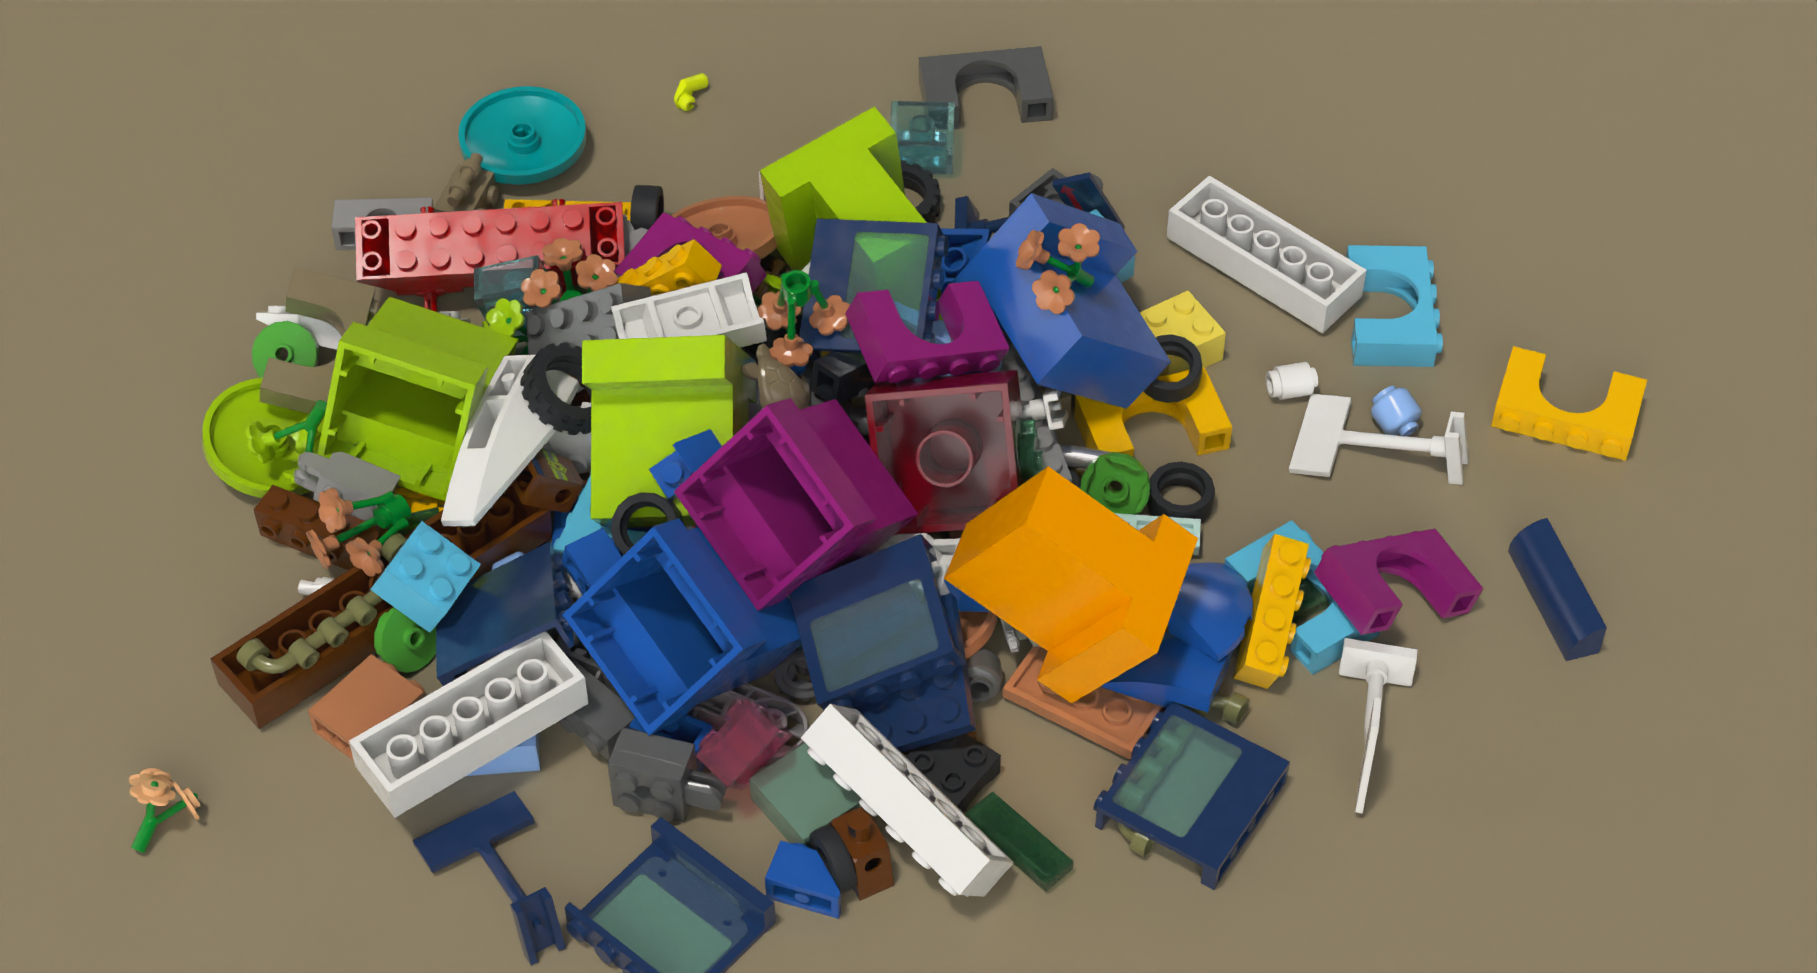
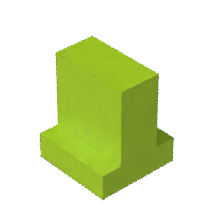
[759,106,942,312]
[317,296,518,501]
[582,335,756,528]

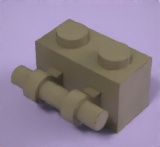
[434,153,499,213]

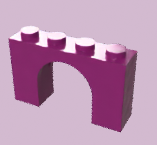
[614,212,767,293]
[845,281,1010,383]
[1314,528,1484,635]

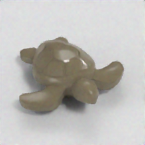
[741,344,811,410]

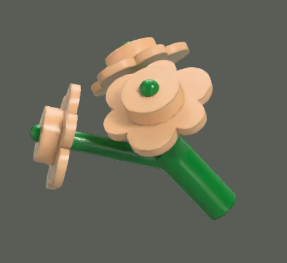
[129,768,201,853]

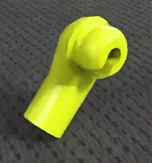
[673,73,708,111]

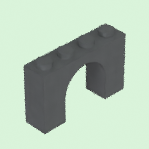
[919,46,1053,132]

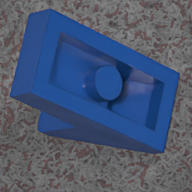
[649,429,722,501]

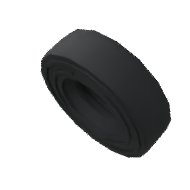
[810,825,857,894]

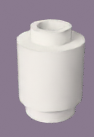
[1265,362,1318,400]

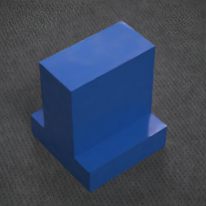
[951,193,1171,409]
[563,518,814,736]

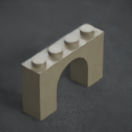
[259,267,380,414]

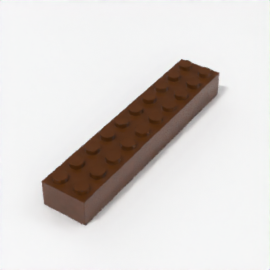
[210,483,553,729]

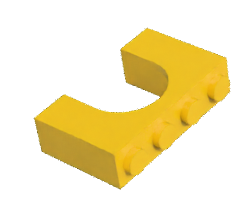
[1491,346,1647,461]
[1074,367,1232,458]

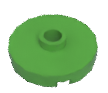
[252,321,320,378]
[1080,452,1151,515]
[374,607,436,673]

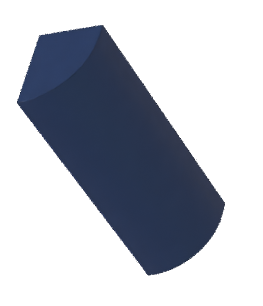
[1508,518,1607,661]

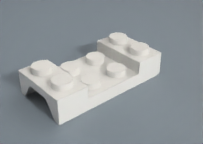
[611,272,767,348]

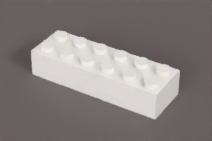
[1166,176,1367,334]
[349,631,589,818]
[801,704,1014,897]

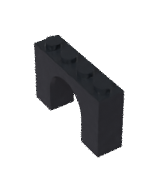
[742,305,877,404]

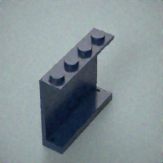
[436,542,574,686]

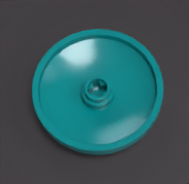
[458,86,587,185]

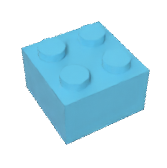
[370,521,481,633]

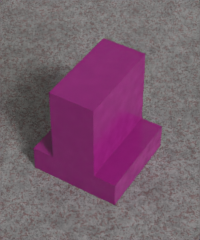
[674,398,918,611]

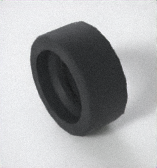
[630,185,664,230]
[1143,334,1202,403]
[1147,461,1215,523]
[611,492,685,555]

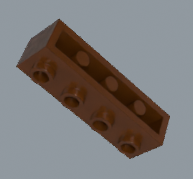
[253,485,388,570]

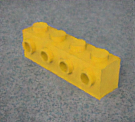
[615,239,722,296]
[1233,534,1311,689]

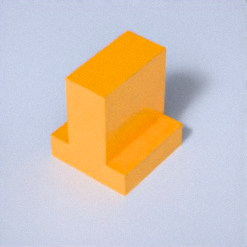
[944,466,1198,703]

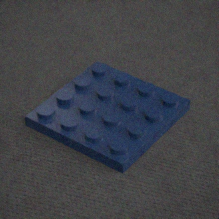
[820,593,976,753]

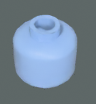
[1371,385,1422,436]

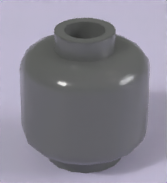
[966,648,1002,702]

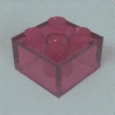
[696,700,793,790]

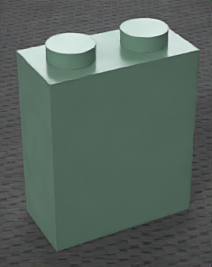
[749,743,862,849]

